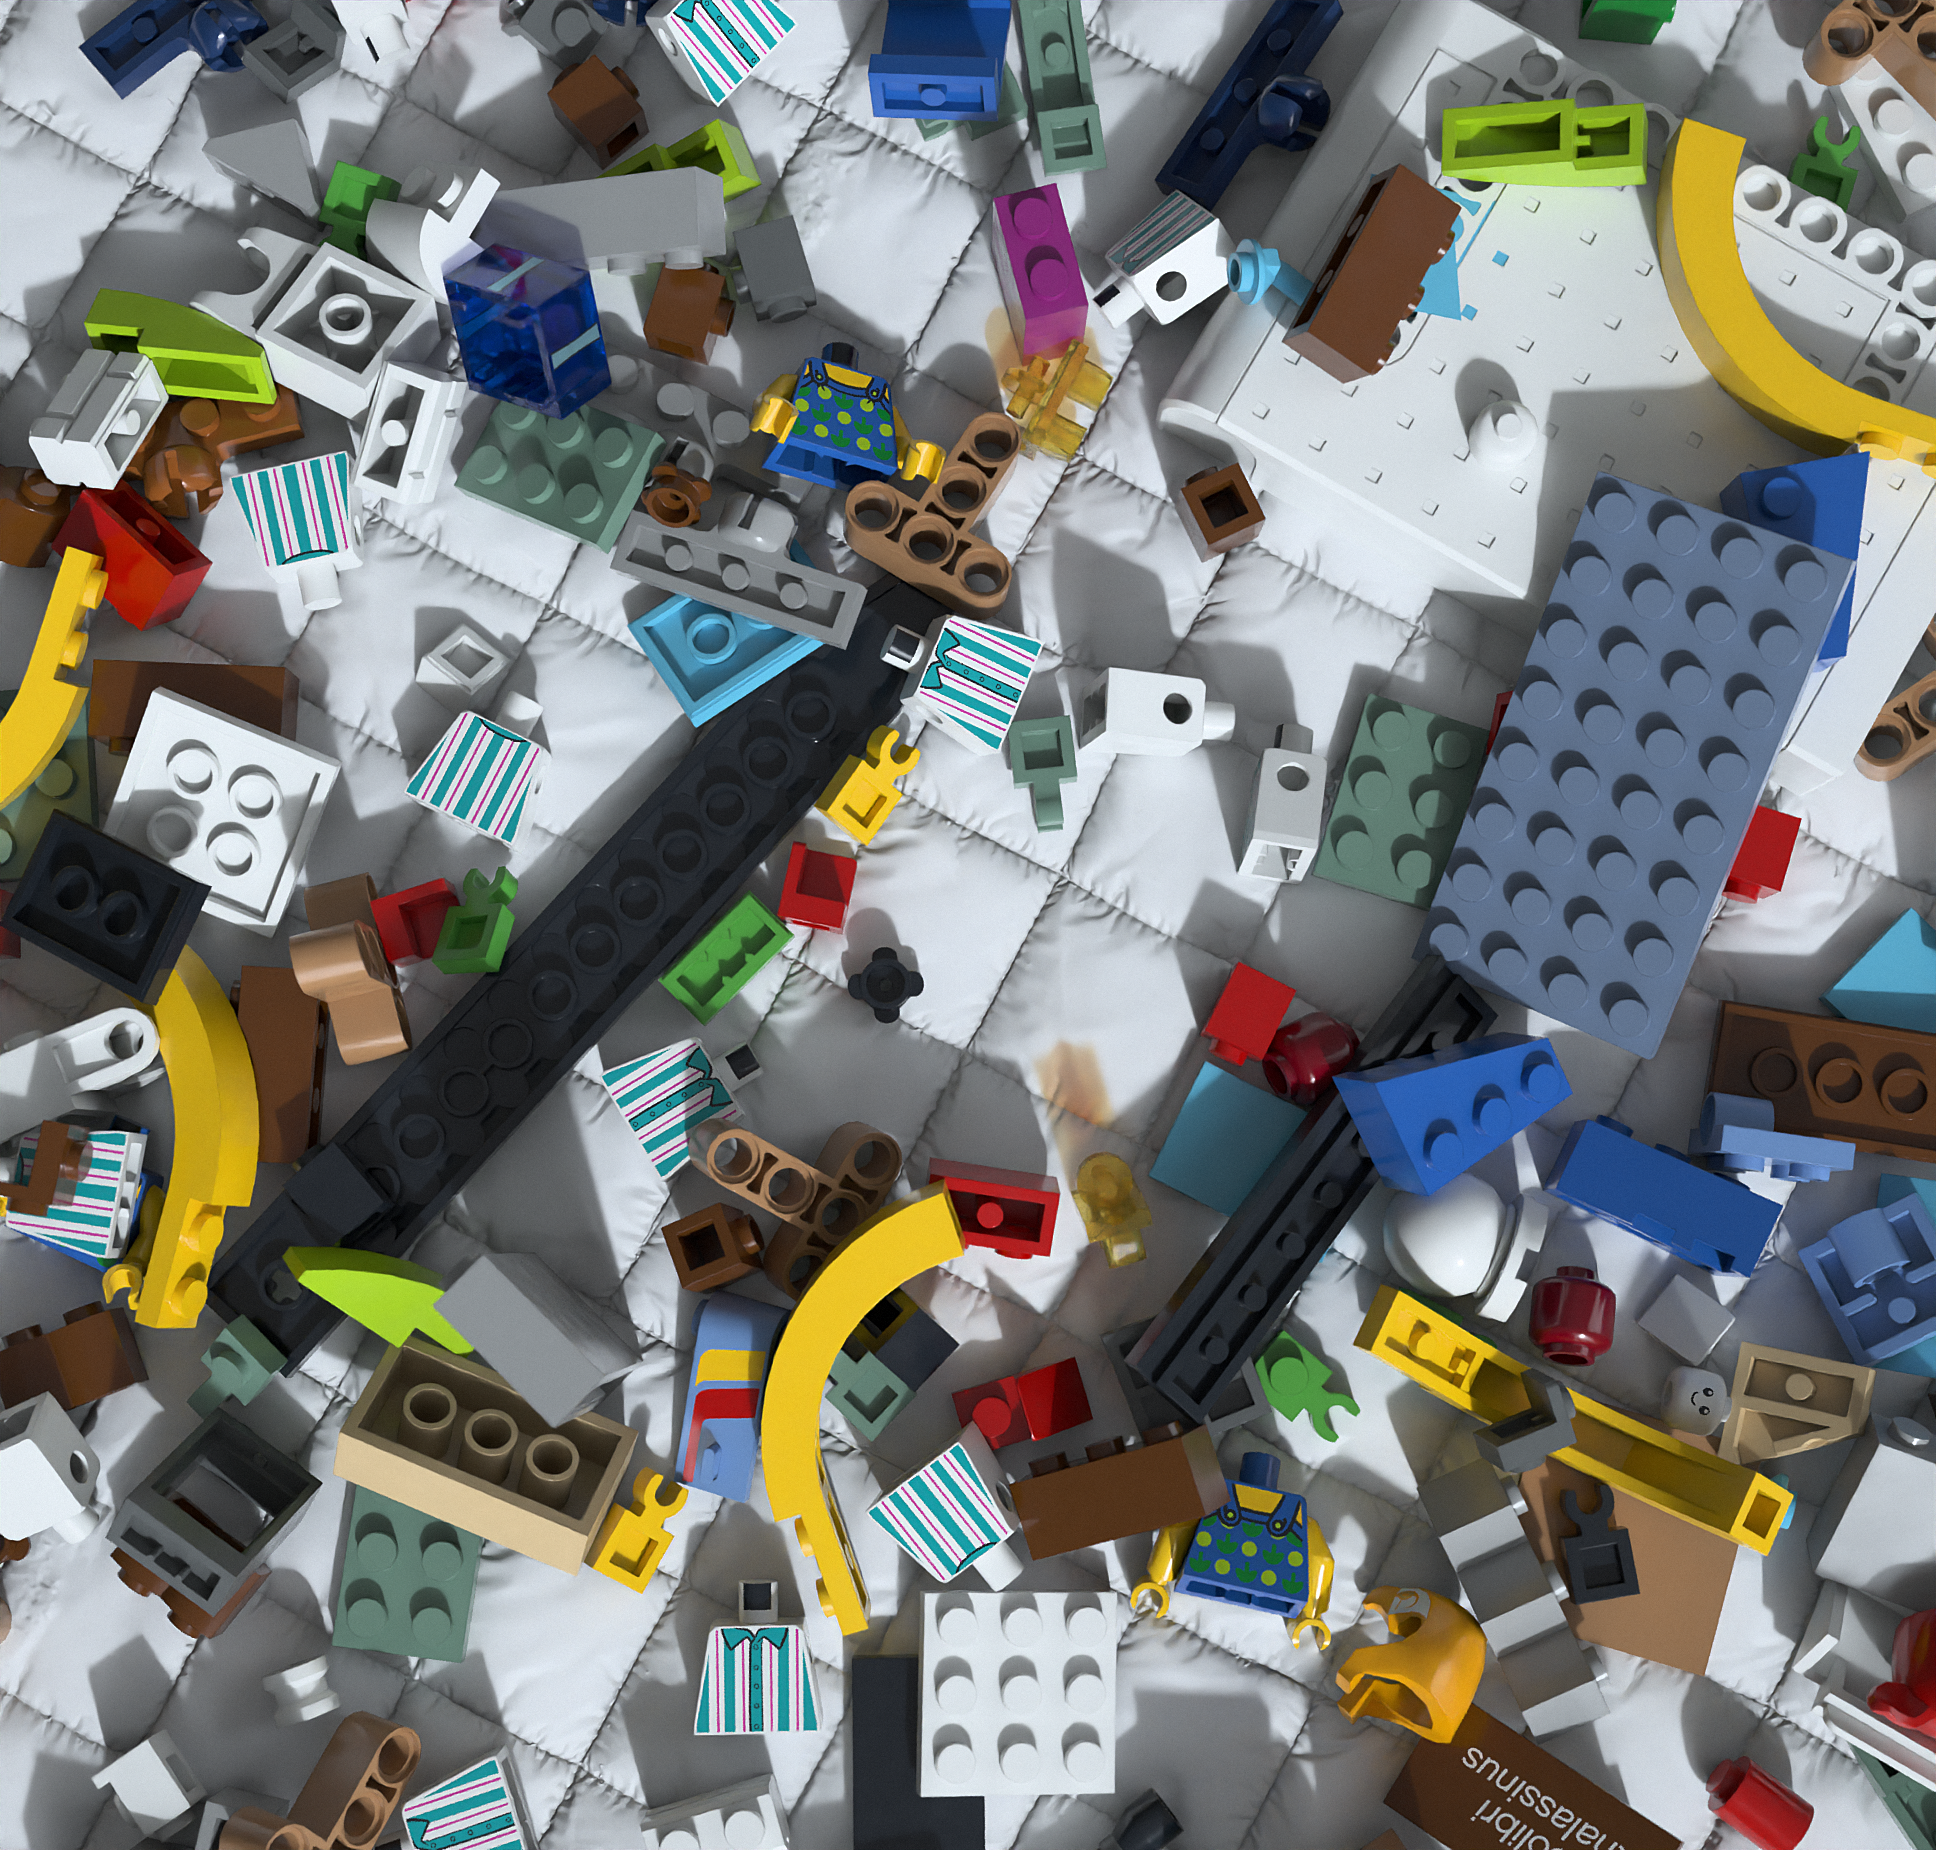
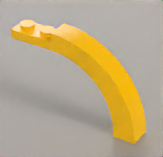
[1656,117,1936,479]
[0,546,108,811]
[122,943,259,1328]
[761,1179,965,1636]
[1352,1284,1794,1556]

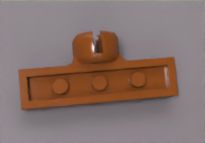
[69,380,306,519]

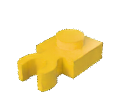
[814,725,921,846]
[584,1466,689,1594]

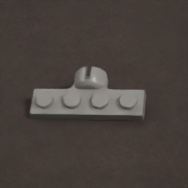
[576,341,815,511]
[610,492,868,650]

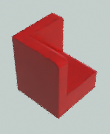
[777,841,857,935]
[370,878,461,968]

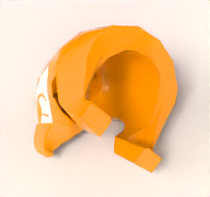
[1335,1585,1487,1743]

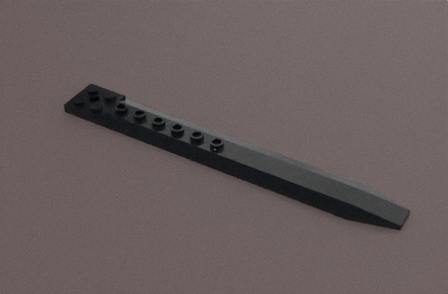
[205,573,955,1378]

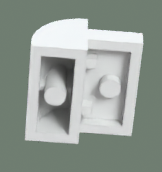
[366,159,501,307]

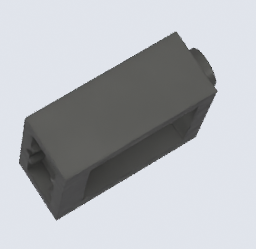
[105,1406,323,1617]

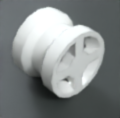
[261,1654,341,1729]

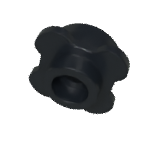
[848,947,924,1024]

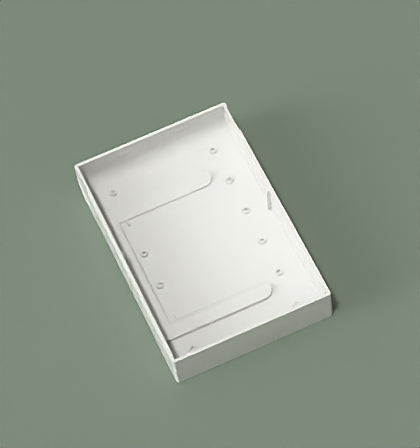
[1155,0,1936,796]

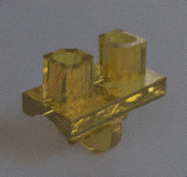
[1001,339,1114,463]
[1070,1152,1153,1269]

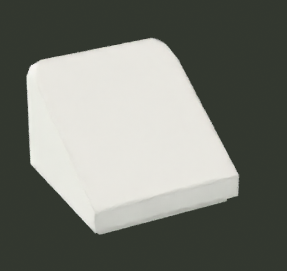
[416,622,511,717]
[1636,1274,1736,1367]

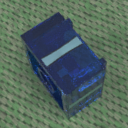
[442,243,612,420]

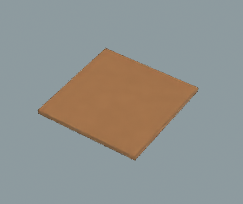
[1517,1399,1760,1676]

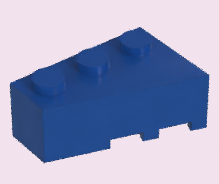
[1719,451,1870,673]
[1332,1032,1573,1197]
[1542,1115,1783,1278]

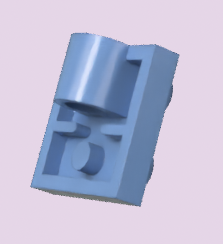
[1687,1092,1856,1183]
[1798,1192,1936,1368]

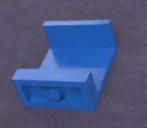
[868,0,1012,122]

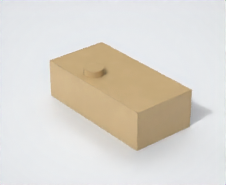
[333,1335,639,1577]

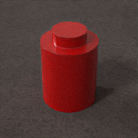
[1705,1756,1814,1850]

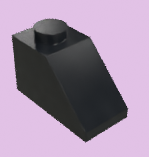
[852,1285,960,1392]

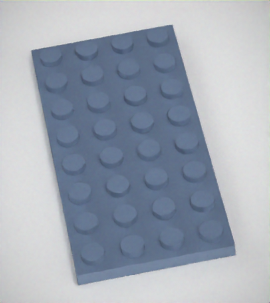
[1411,471,1858,1060]

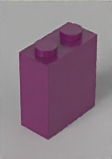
[991,183,1089,367]

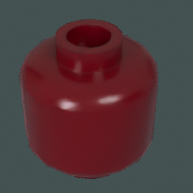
[1262,1012,1360,1106]
[1528,1266,1616,1367]

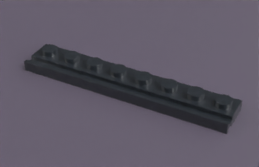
[1124,954,1499,1424]

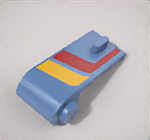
[674,1290,792,1503]

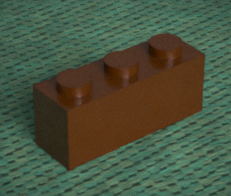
[1281,164,1462,384]
[88,659,300,757]
[229,965,330,1164]
[1009,1419,1231,1561]

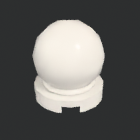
[1382,1172,1549,1323]

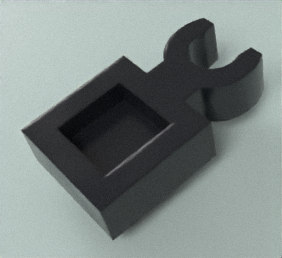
[1558,1482,1640,1605]

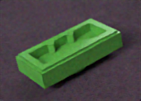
[659,890,795,1026]

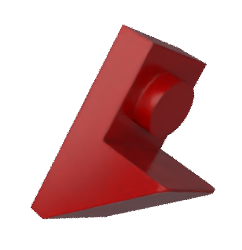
[951,1356,1093,1450]

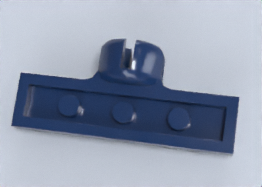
[78,0,269,100]
[1154,0,1344,212]

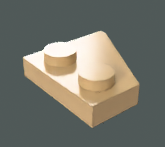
[1718,1341,1877,1466]

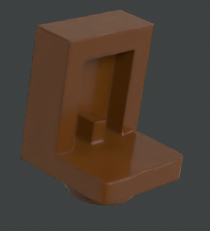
[0,1120,93,1217]

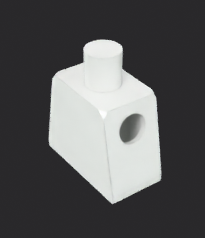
[1079,667,1235,757]
[0,1391,101,1544]

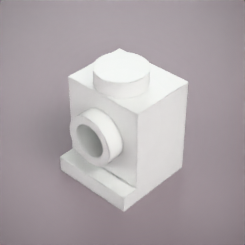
[91,1728,208,1843]

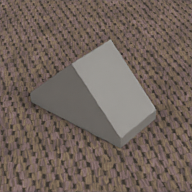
[201,118,327,232]

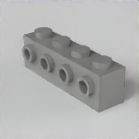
[469,166,726,288]

